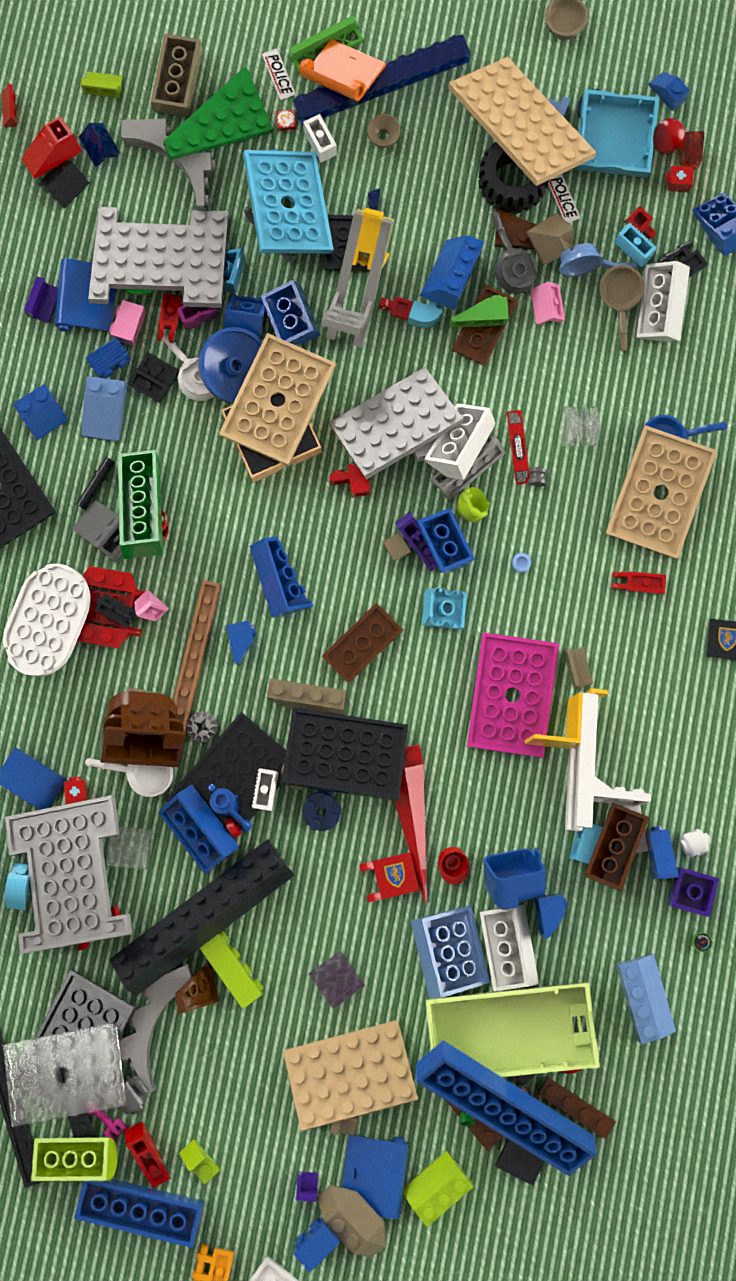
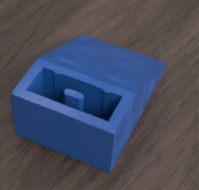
[692,192,736,256]

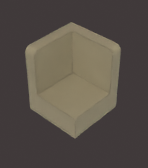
[383,532,411,561]
[330,1116,358,1135]

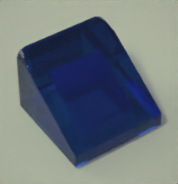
[367,188,380,211]

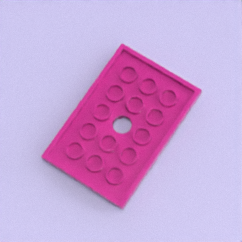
[466,632,559,758]

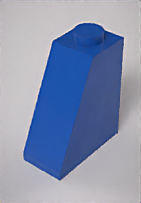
[646,826,679,879]

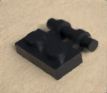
[658,240,708,278]

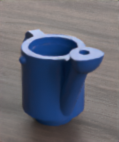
[208,784,253,832]

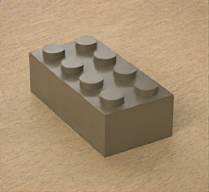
[151,33,203,118]

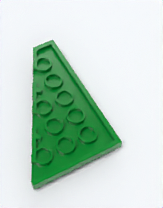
[163,67,273,160]

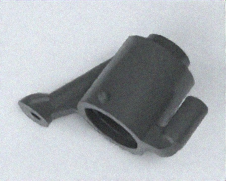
[93,1076,148,1115]

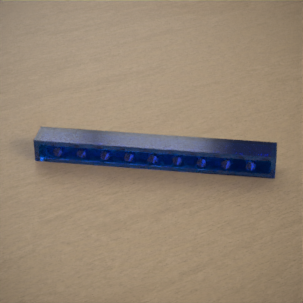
[293,34,471,127]

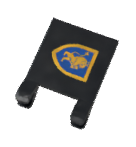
[706,619,736,660]

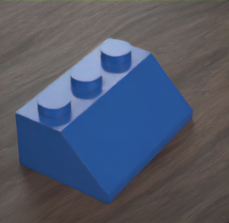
[261,280,321,345]
[416,508,475,573]

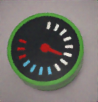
[692,932,713,952]

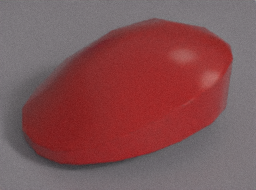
[653,118,685,154]
[438,847,470,885]

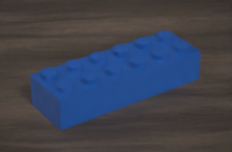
[74,1179,205,1248]

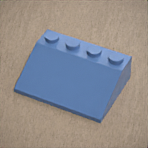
[411,905,490,999]

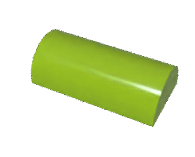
[31,1138,117,1181]

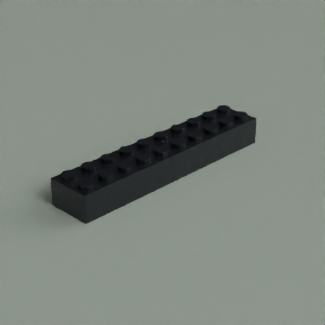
[109,839,295,997]

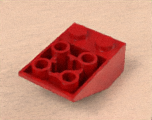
[21,116,82,179]

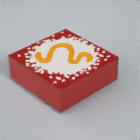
[276,109,296,131]

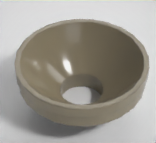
[367,114,401,148]

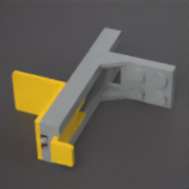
[321,208,394,348]

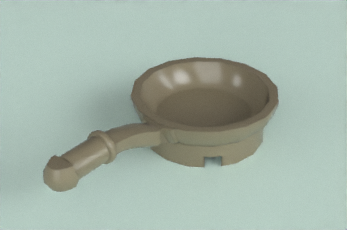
[545,0,589,40]
[599,265,644,352]

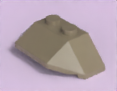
[317,1185,386,1258]

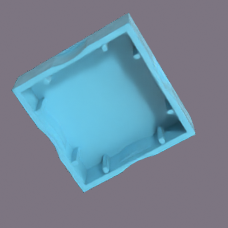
[574,89,660,178]

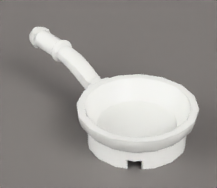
[163,330,215,401]
[85,758,173,797]

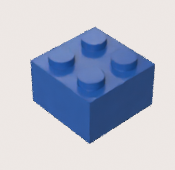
[293,1217,340,1273]

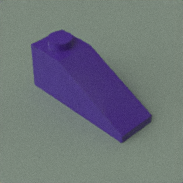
[395,511,438,571]

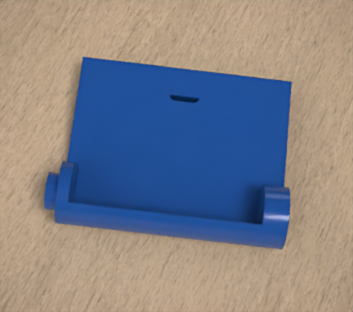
[54,258,116,332]
[342,1135,409,1219]

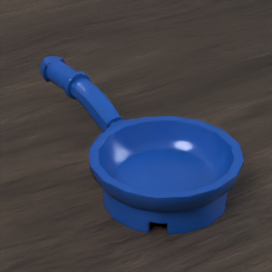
[644,415,728,439]

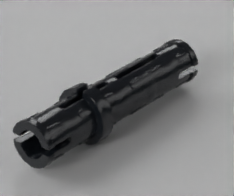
[75,456,116,511]

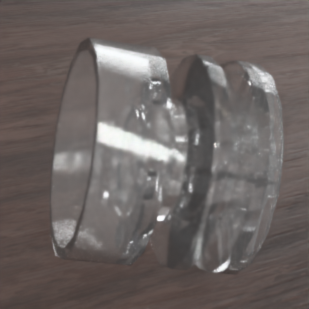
[561,406,600,447]

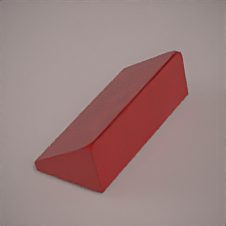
[2,83,17,127]

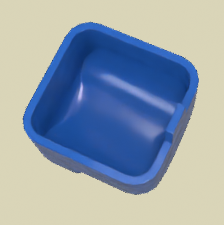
[483,848,546,910]

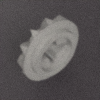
[186,711,217,742]

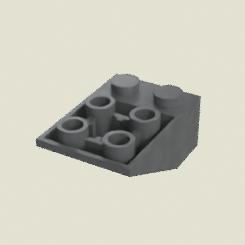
[71,499,123,564]

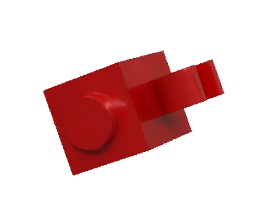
[623,206,657,240]

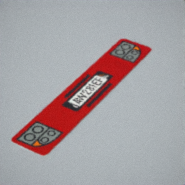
[507,410,530,485]

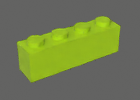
[200,931,264,1009]

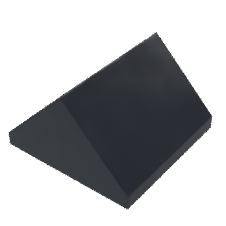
[37,160,90,208]

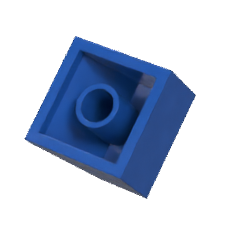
[224,294,267,337]
[13,384,69,440]
[534,893,568,939]

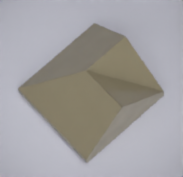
[526,213,574,265]

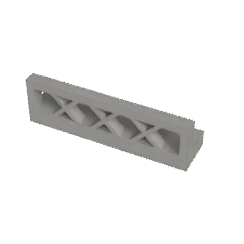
[430,434,506,501]

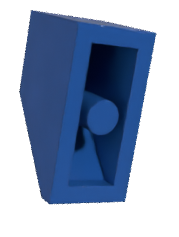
[648,72,690,111]
[226,620,257,665]

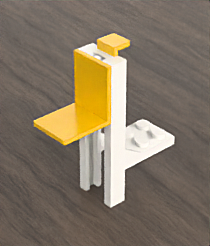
[525,688,651,832]

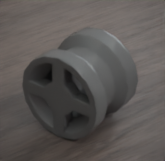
[528,467,548,486]

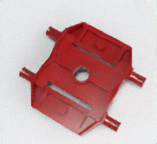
[77,566,145,649]

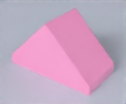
[134,590,169,622]

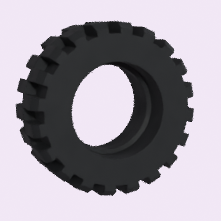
[478,142,549,213]

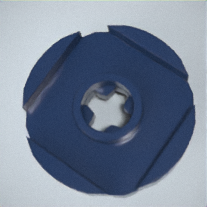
[302,791,342,831]

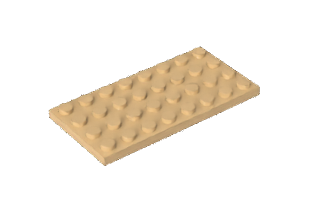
[448,57,596,186]

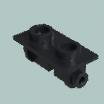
[95,593,137,628]

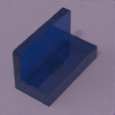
[79,123,120,167]

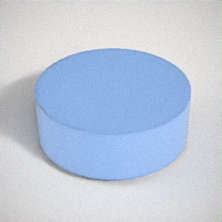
[512,553,531,573]

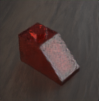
[678,131,705,170]

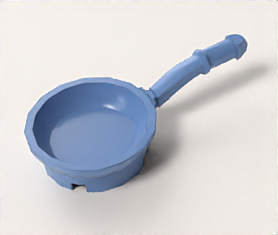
[559,243,638,277]

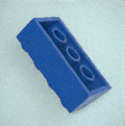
[420,235,484,310]
[158,785,239,874]

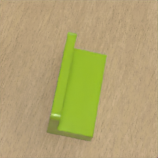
[81,72,123,98]

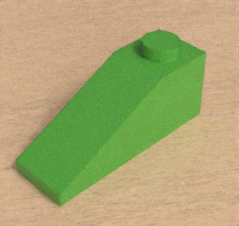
[451,295,508,328]

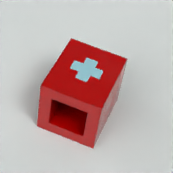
[665,165,694,193]
[64,776,89,804]

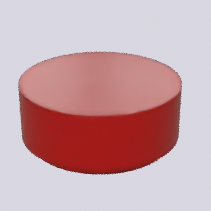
[225,817,242,838]

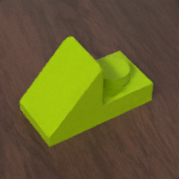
[179,1139,220,1184]

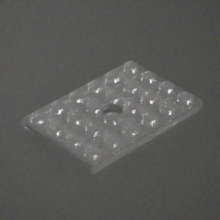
[3,1023,127,1127]

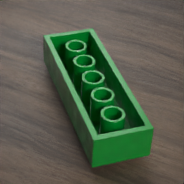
[118,450,163,559]

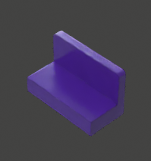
[24,276,58,323]

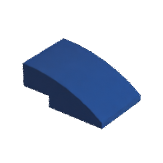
[0,747,68,810]

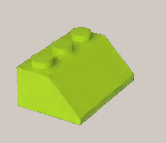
[403,1150,474,1227]

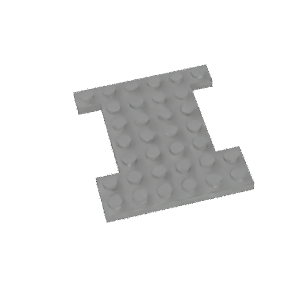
[88,207,229,308]
[5,795,132,954]

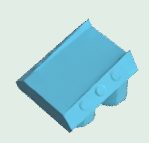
[421,587,467,630]

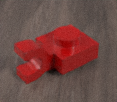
[378,296,413,321]

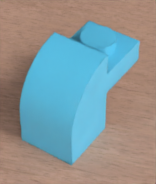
[408,301,443,328]
[5,863,31,911]

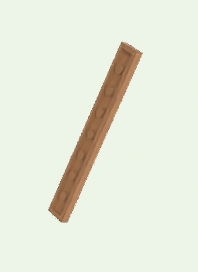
[173,580,222,732]

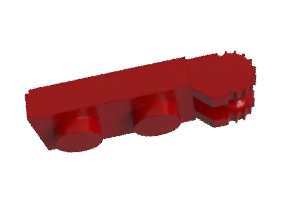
[157,293,182,343]
[611,571,666,595]

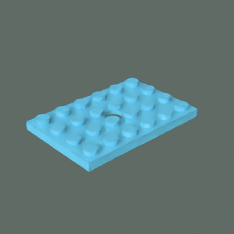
[243,150,334,254]

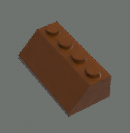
[584,802,649,891]

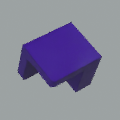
[296,1171,318,1202]

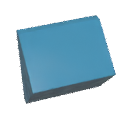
[223,248,246,294]

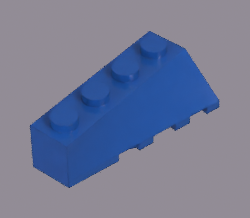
[250,537,314,618]

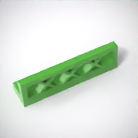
[289,15,364,74]

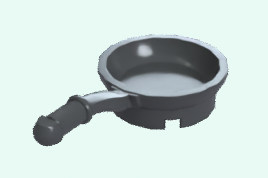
[491,211,538,294]

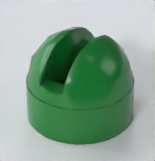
[459,1110,475,1126]

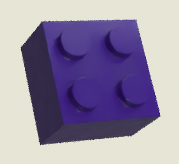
[667,867,719,917]

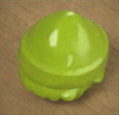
[457,487,490,523]

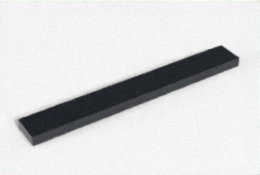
[0,1028,44,1188]

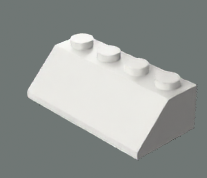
[636,261,690,342]
[424,403,496,480]
[480,905,539,991]

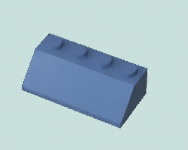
[616,954,676,1044]

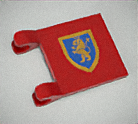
[359,852,419,902]

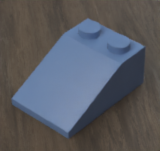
[81,376,128,442]

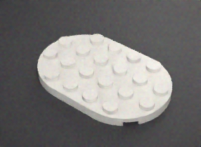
[3,564,90,677]

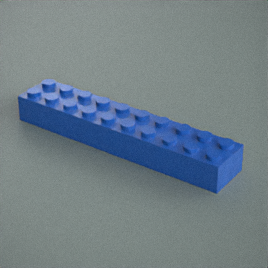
[416,1040,597,1176]

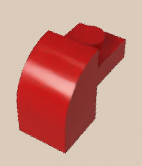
[330,464,370,498]

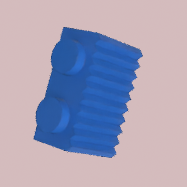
[85,337,131,379]

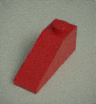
[125,1121,171,1188]

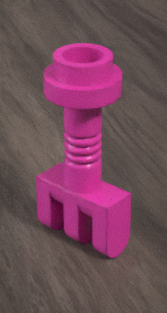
[86,1099,128,1141]

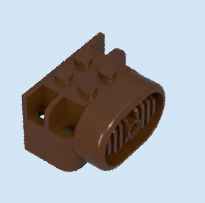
[100,691,186,767]

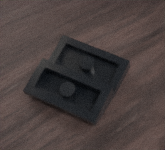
[128,352,180,403]
[495,1138,545,1185]

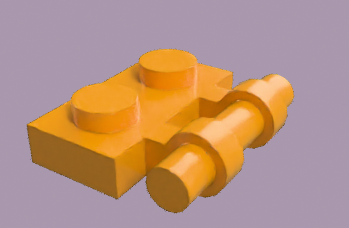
[192,1244,234,1281]

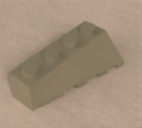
[267,678,347,715]

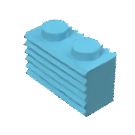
[614,223,656,267]

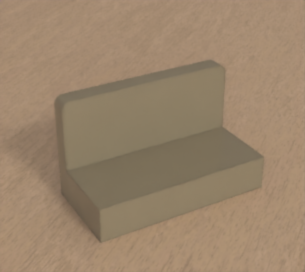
[564,647,593,689]

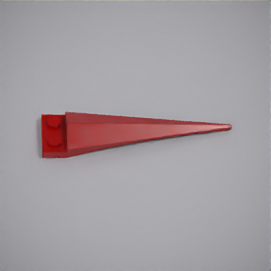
[394,744,428,903]

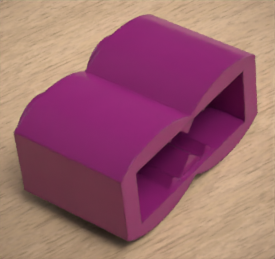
[177,305,219,329]

